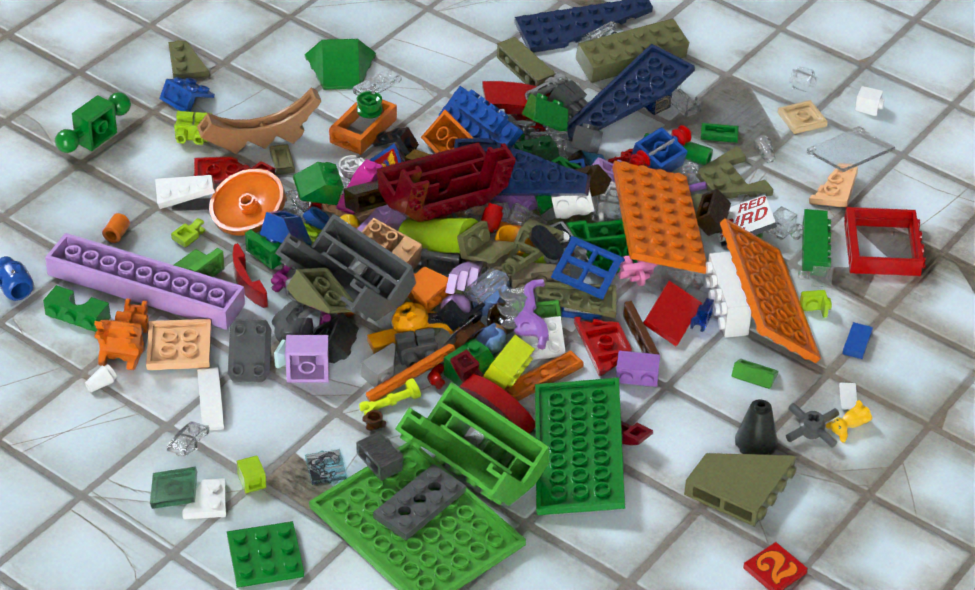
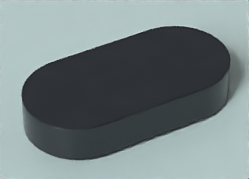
[529,225,564,260]

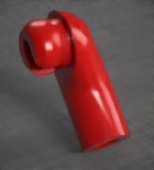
[427,364,445,389]

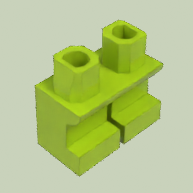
[174,111,212,145]

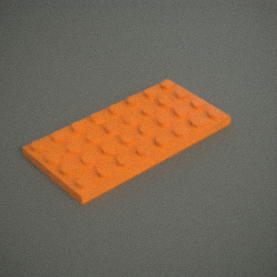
[612,161,707,274]
[720,218,821,363]

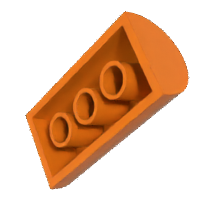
[421,110,474,153]

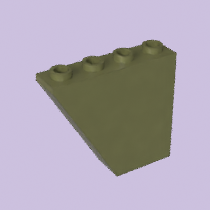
[684,453,797,527]

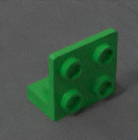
[245,229,282,269]

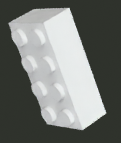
[704,252,751,338]

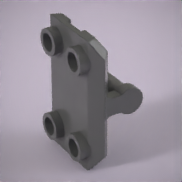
[419,248,463,278]
[228,319,272,382]

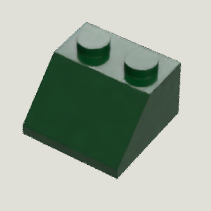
[514,135,560,162]

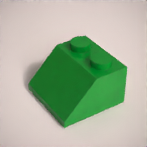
[522,93,568,134]
[293,162,344,205]
[444,338,495,386]

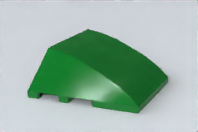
[305,39,376,90]
[567,218,638,273]

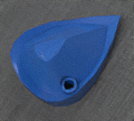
[303,207,330,230]

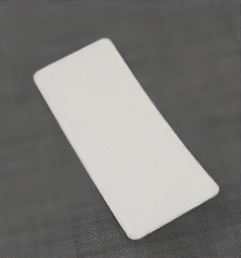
[839,383,857,410]

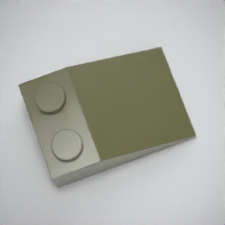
[287,268,354,314]

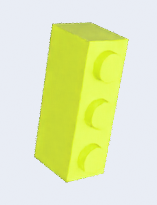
[483,335,535,390]

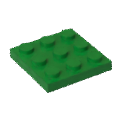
[226,521,304,588]

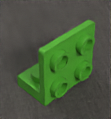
[174,248,225,277]

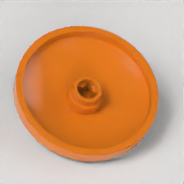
[209,169,286,236]

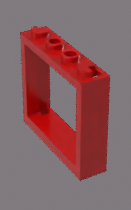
[844,207,926,276]

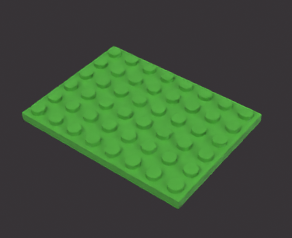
[309,443,526,590]

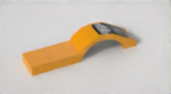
[367,311,460,354]

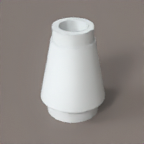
[84,364,117,393]

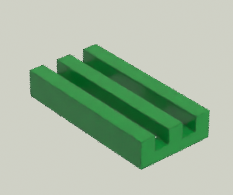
[700,123,739,143]

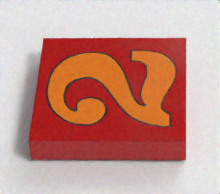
[743,542,808,590]

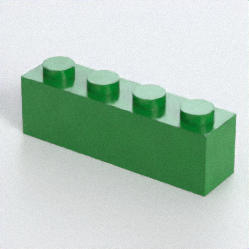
[802,209,831,277]

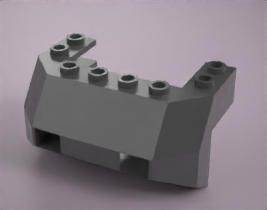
[275,213,416,321]

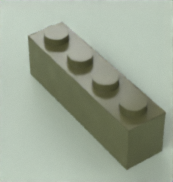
[497,37,556,86]

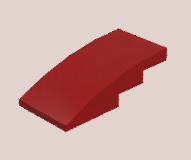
[482,81,551,119]

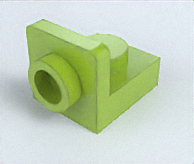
[800,290,832,318]

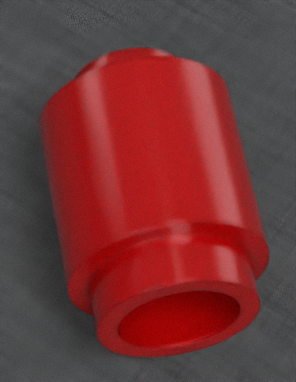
[481,203,504,233]

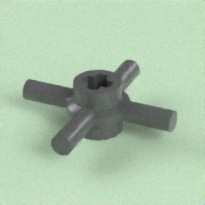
[786,403,839,448]

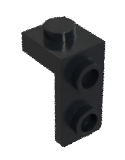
[372,127,419,157]
[437,300,485,331]

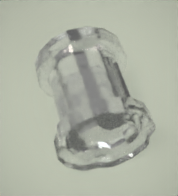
[682,163,699,185]

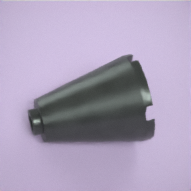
[735,399,778,455]

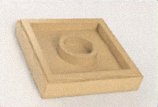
[777,100,828,134]

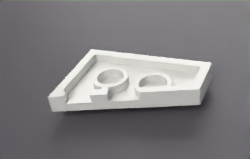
[155,175,215,209]

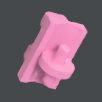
[618,256,658,286]

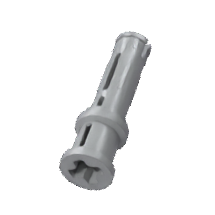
[525,72,568,100]

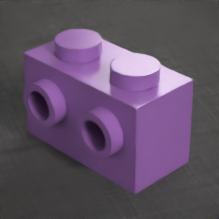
[616,351,660,387]

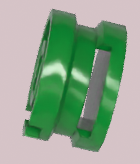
[356,91,382,119]

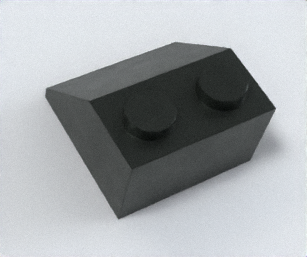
[312,313,359,363]

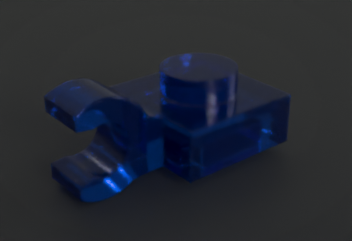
[690,298,714,332]

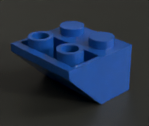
[260,210,312,246]

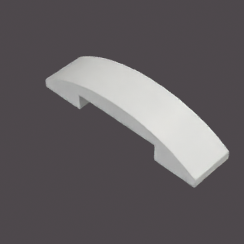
[197,367,224,431]

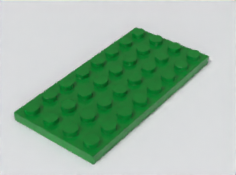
[535,377,625,515]

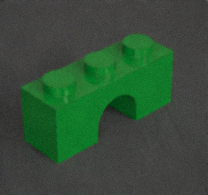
[43,285,111,332]

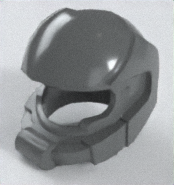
[272,300,314,342]

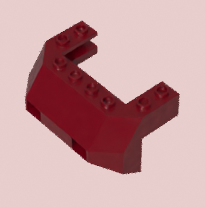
[377,142,516,222]

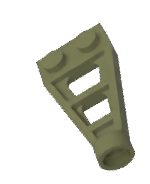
[501,218,564,276]

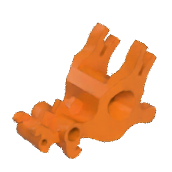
[95,298,149,370]

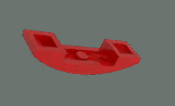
[232,243,268,308]
[459,374,536,434]

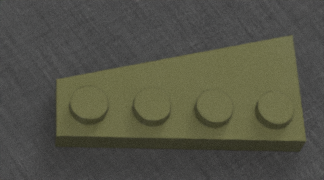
[535,282,616,318]

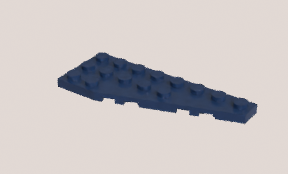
[514,0,653,53]
[559,44,695,143]
[454,138,591,196]

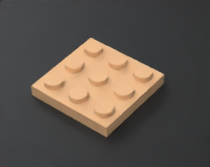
[146,319,211,370]

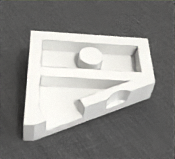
[183,478,226,519]

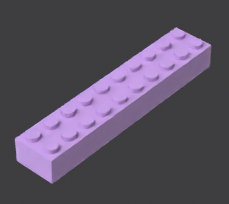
[45,233,245,330]

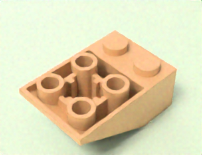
[362,218,422,270]

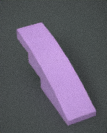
[445,261,483,294]

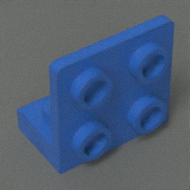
[159,77,215,112]

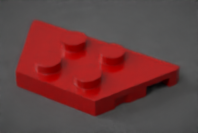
[574,317,632,376]

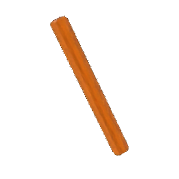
[366,344,456,402]

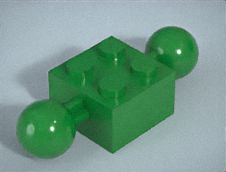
[55,92,131,153]

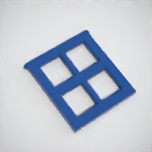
[551,236,625,300]

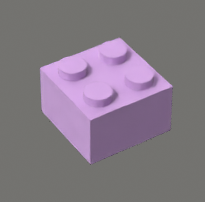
[285,335,329,383]

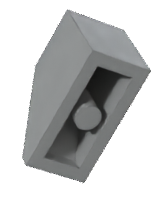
[361,343,396,387]

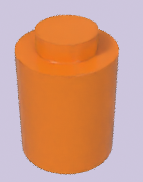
[102,213,130,243]

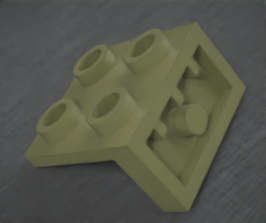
[457,221,516,264]

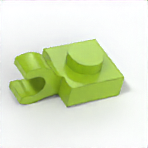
[171,218,206,248]

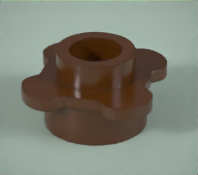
[362,410,386,431]

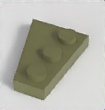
[168,40,210,79]

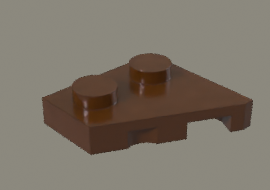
[453,320,485,349]

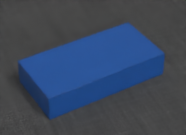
[843,322,873,359]

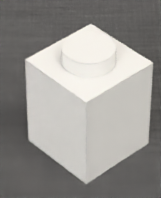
[855,86,885,116]

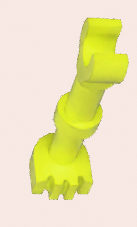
[359,378,421,415]

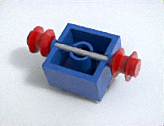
[630,125,692,172]

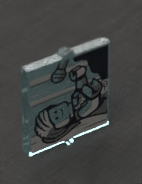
[305,449,347,485]

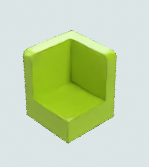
[237,455,266,494]

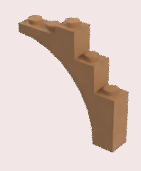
[197,87,321,154]

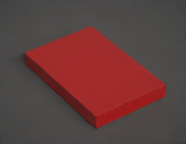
[643,280,702,346]

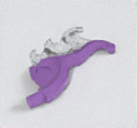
[497,279,549,350]

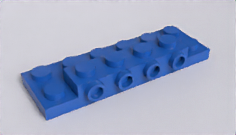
[439,86,523,147]

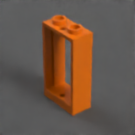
[329,99,397,155]

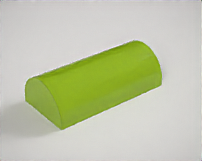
[398,218,478,253]

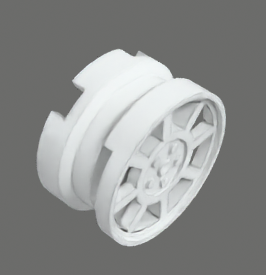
[339,155,365,183]

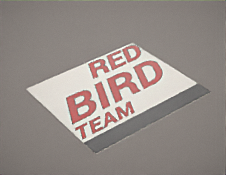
[717,195,777,247]

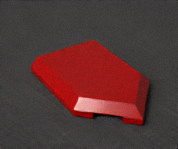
[194,156,251,184]

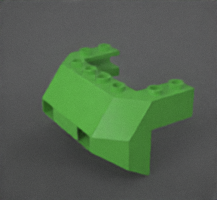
[395,382,549,506]

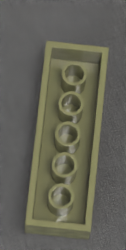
[576,18,690,83]

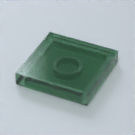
[150,467,197,509]

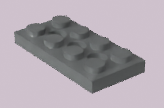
[373,464,466,541]

